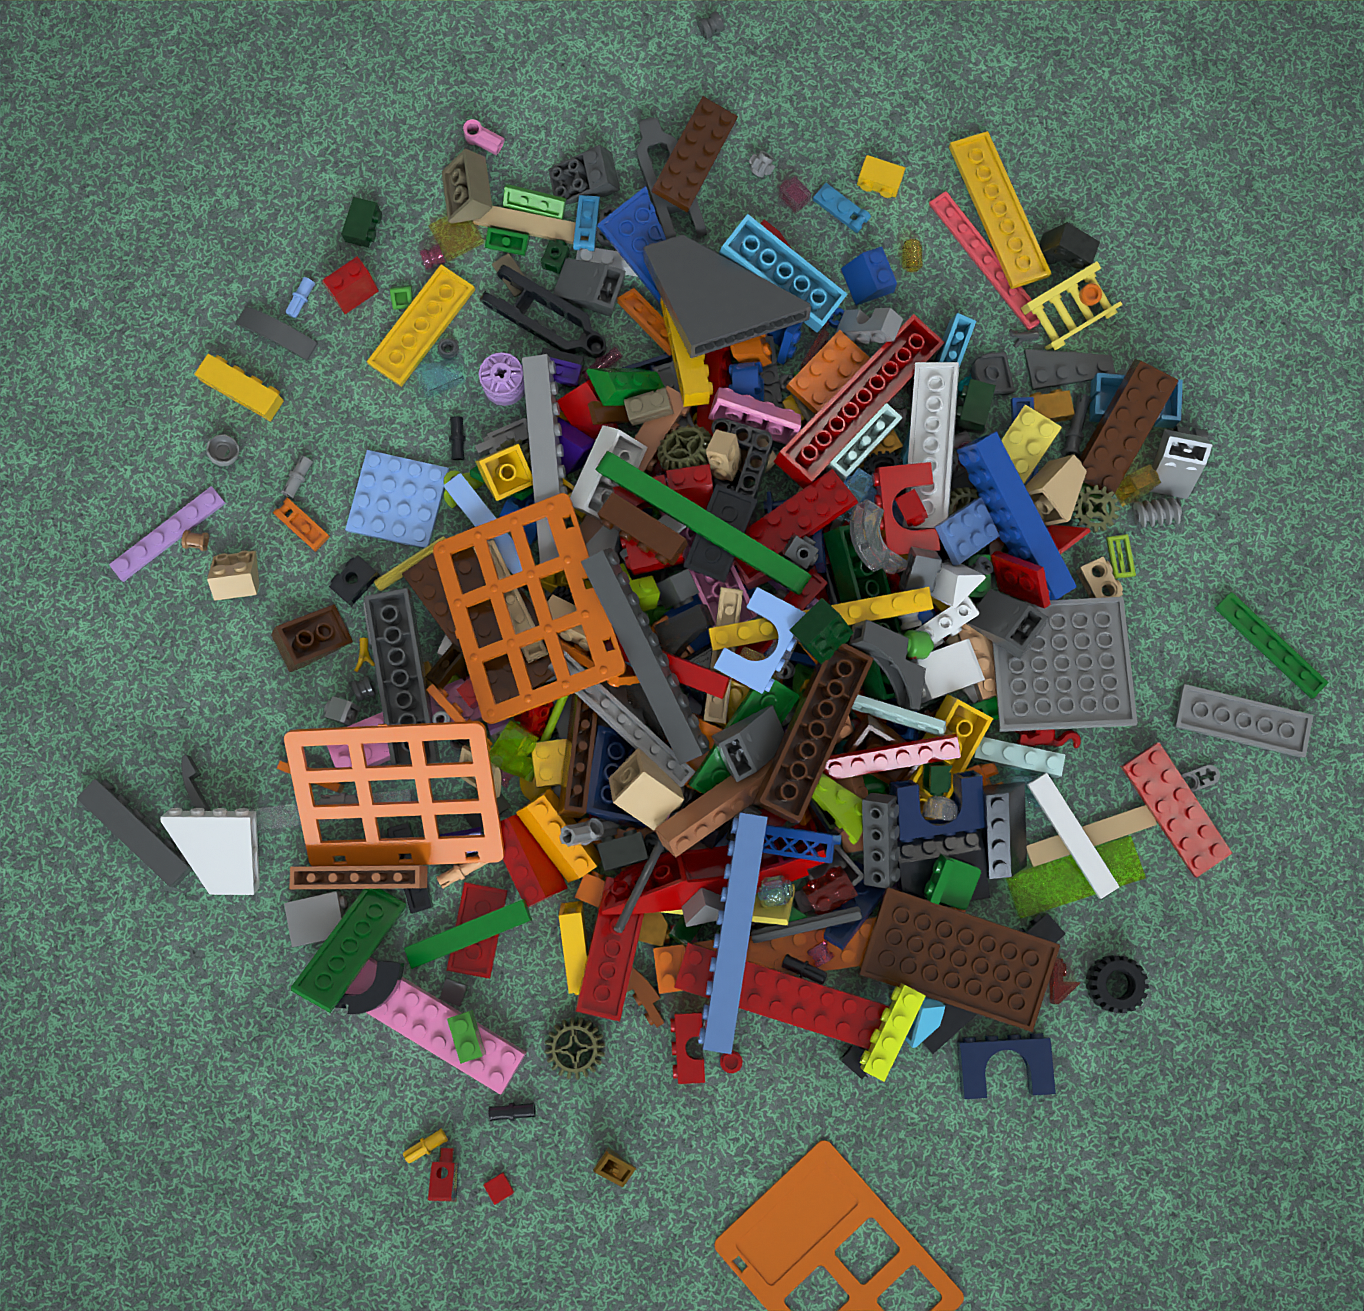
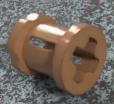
[182,530,209,551]

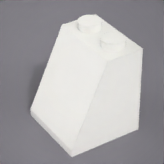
[910,639,985,704]

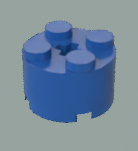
[729,362,764,401]

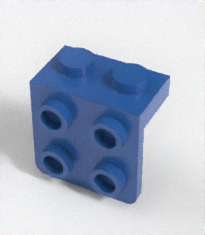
[767,322,803,365]

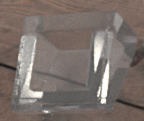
[888,387,908,410]

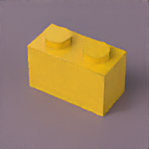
[857,155,906,198]

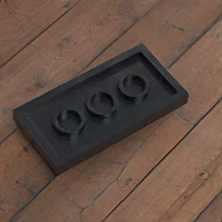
[683,484,758,583]

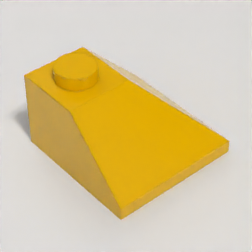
[475,444,533,501]

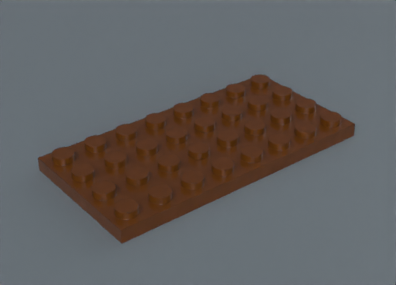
[402,526,555,704]
[858,887,1060,1032]

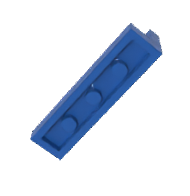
[762,824,842,863]

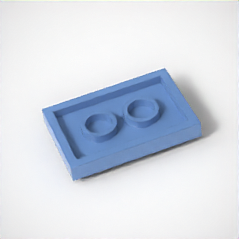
[935,497,1000,566]

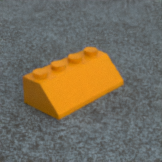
[516,787,601,883]

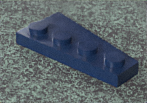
[824,860,886,950]

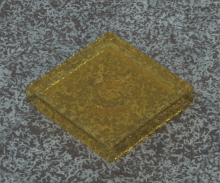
[428,216,484,262]

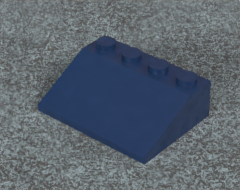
[586,725,662,830]

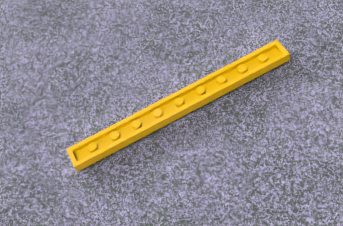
[708,587,934,651]

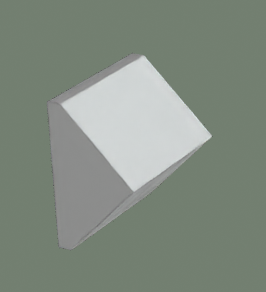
[931,563,986,609]

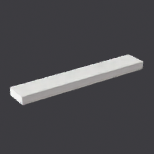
[1027,773,1119,899]

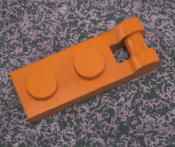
[272,497,330,552]

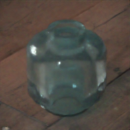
[758,875,793,907]

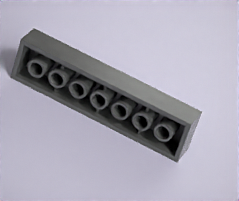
[364,588,441,765]

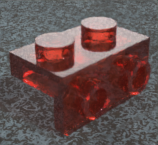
[802,866,858,915]

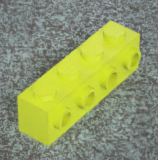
[860,983,926,1082]

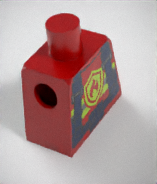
[428,1148,459,1202]

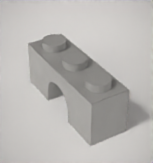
[836,308,903,344]

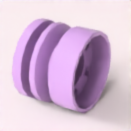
[479,352,525,406]

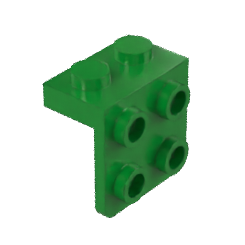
[924,854,981,910]

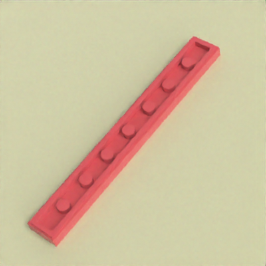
[929,191,1040,331]

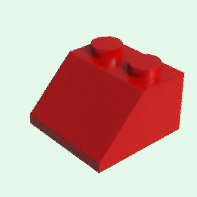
[666,464,714,510]

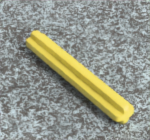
[374,537,446,591]

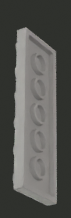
[1173,684,1313,758]

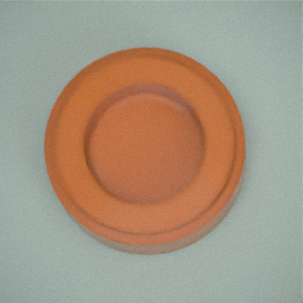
[1079,283,1102,306]

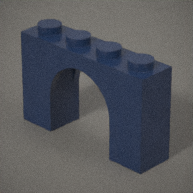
[889,770,985,842]
[957,1033,1056,1099]

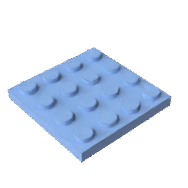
[345,450,449,549]

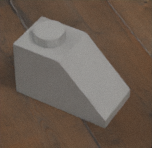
[324,696,361,726]

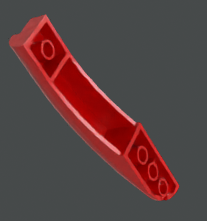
[601,819,826,914]

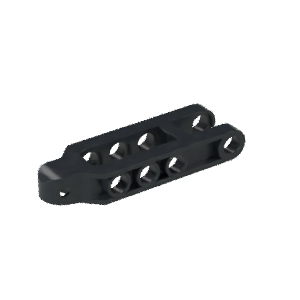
[479,265,607,359]

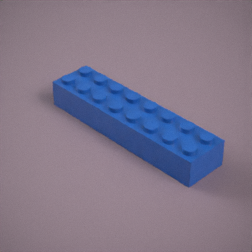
[956,431,1077,600]

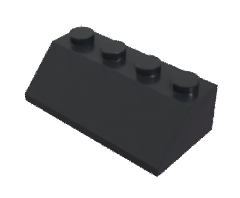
[981,782,1027,879]

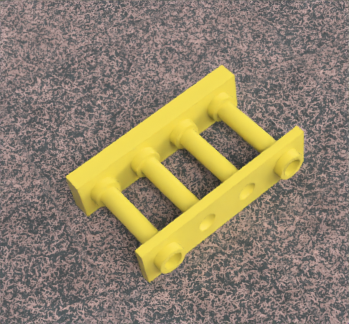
[1021,261,1123,351]

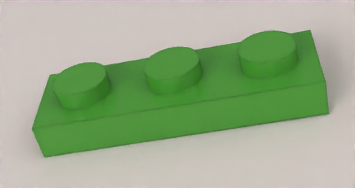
[503,184,566,220]

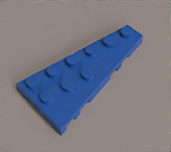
[597,186,666,305]

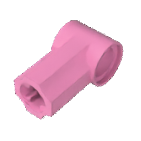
[463,119,505,155]

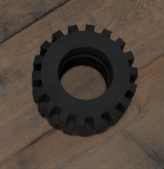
[1086,955,1149,1014]

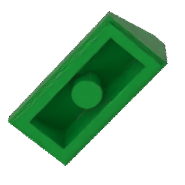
[485,227,530,256]

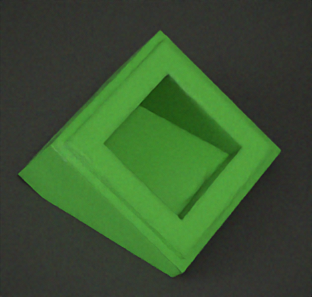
[390,285,413,310]

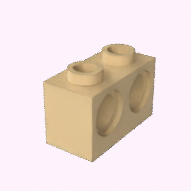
[706,430,742,481]
[1076,557,1123,598]

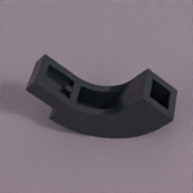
[334,960,404,1014]

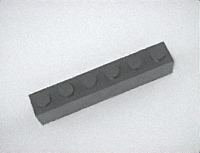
[77,778,193,887]

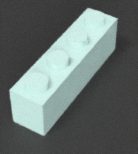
[825,403,903,482]
[972,737,1065,778]

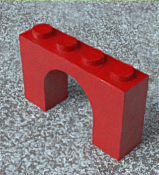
[872,462,940,556]
[613,474,685,575]

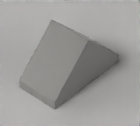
[682,888,724,927]

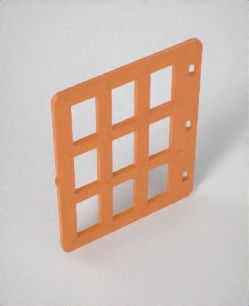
[433,493,626,724]
[284,721,505,867]

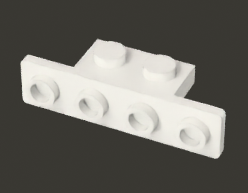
[908,596,980,660]

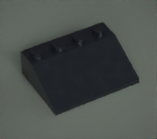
[896,829,990,906]

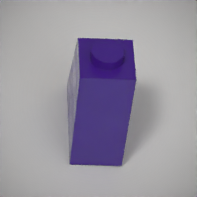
[557,417,596,475]

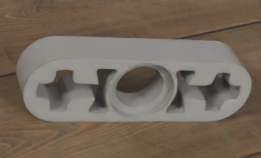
[1181,765,1220,792]

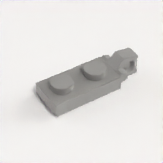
[475,418,529,457]

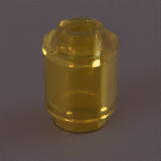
[902,239,923,272]

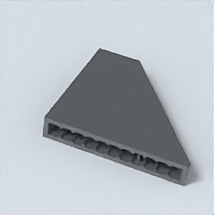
[643,235,811,358]

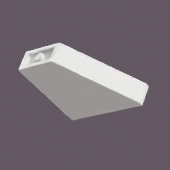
[161,808,260,895]

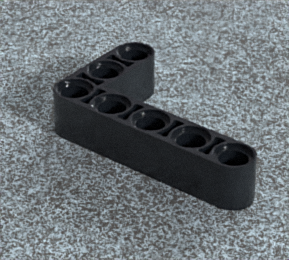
[711,418,773,499]

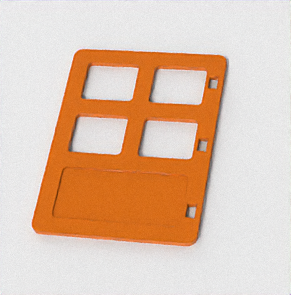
[714,1140,964,1311]

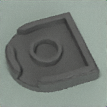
[971,352,1015,395]

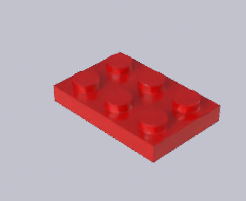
[991,551,1051,609]

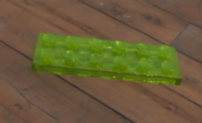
[1006,836,1146,919]

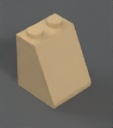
[1025,455,1087,526]
[608,748,684,830]

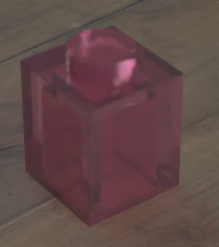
[779,176,812,214]

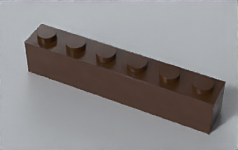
[558,683,601,818]

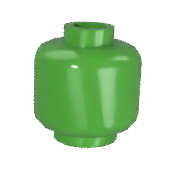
[903,630,934,660]

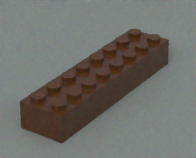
[753,644,874,823]

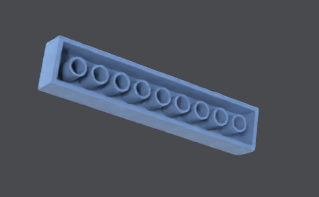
[698,813,768,1054]

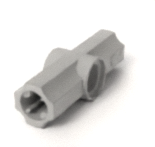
[559,818,618,847]

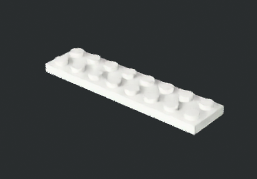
[903,362,959,530]

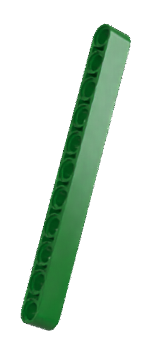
[595,451,812,595]

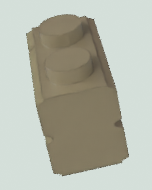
[624,388,674,426]

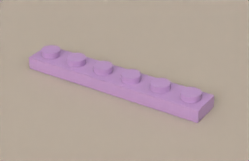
[109,486,226,582]

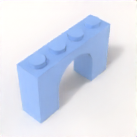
[714,587,806,694]

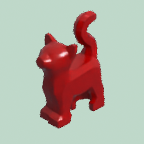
[1015,729,1081,748]

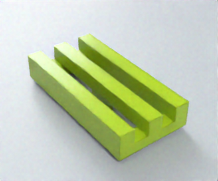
[1106,534,1136,579]

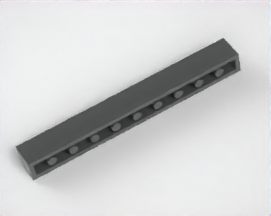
[581,548,710,765]

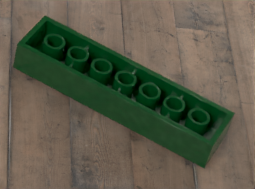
[823,522,909,701]

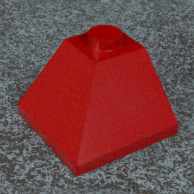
[1046,525,1091,555]

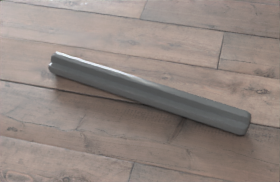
[751,906,862,943]

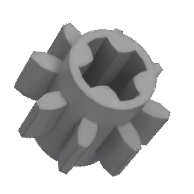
[748,151,775,177]

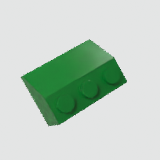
[586,368,665,406]

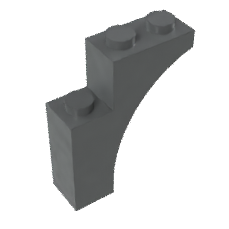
[849,620,926,711]

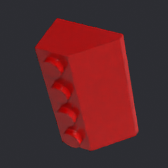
[500,814,568,908]

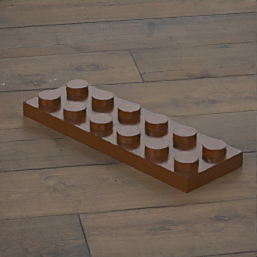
[651,96,738,212]

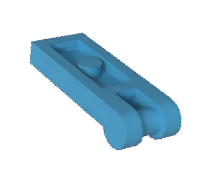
[813,183,871,233]
[573,195,600,251]

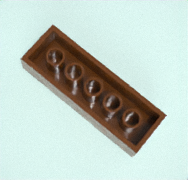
[1079,359,1179,497]

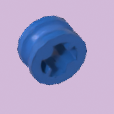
[827,308,844,328]

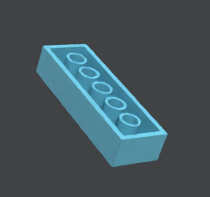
[718,214,847,333]

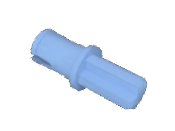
[286,277,315,318]

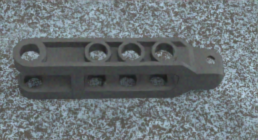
[636,117,707,240]

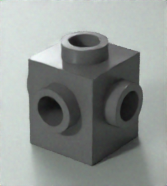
[782,533,819,569]

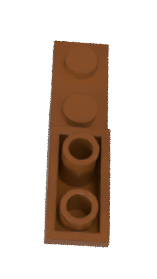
[627,966,665,1028]

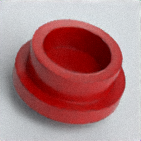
[720,1050,743,1074]

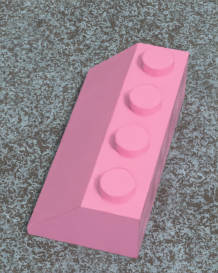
[708,387,801,445]

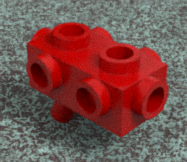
[514,702,553,741]

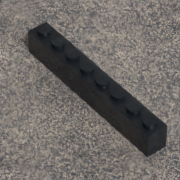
[921,913,1066,1054]

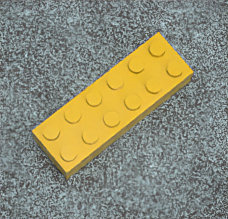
[909,694,993,820]

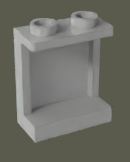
[284,891,347,947]

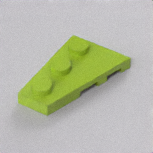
[812,773,863,845]

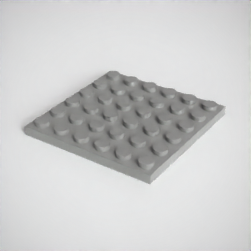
[992,597,1138,732]

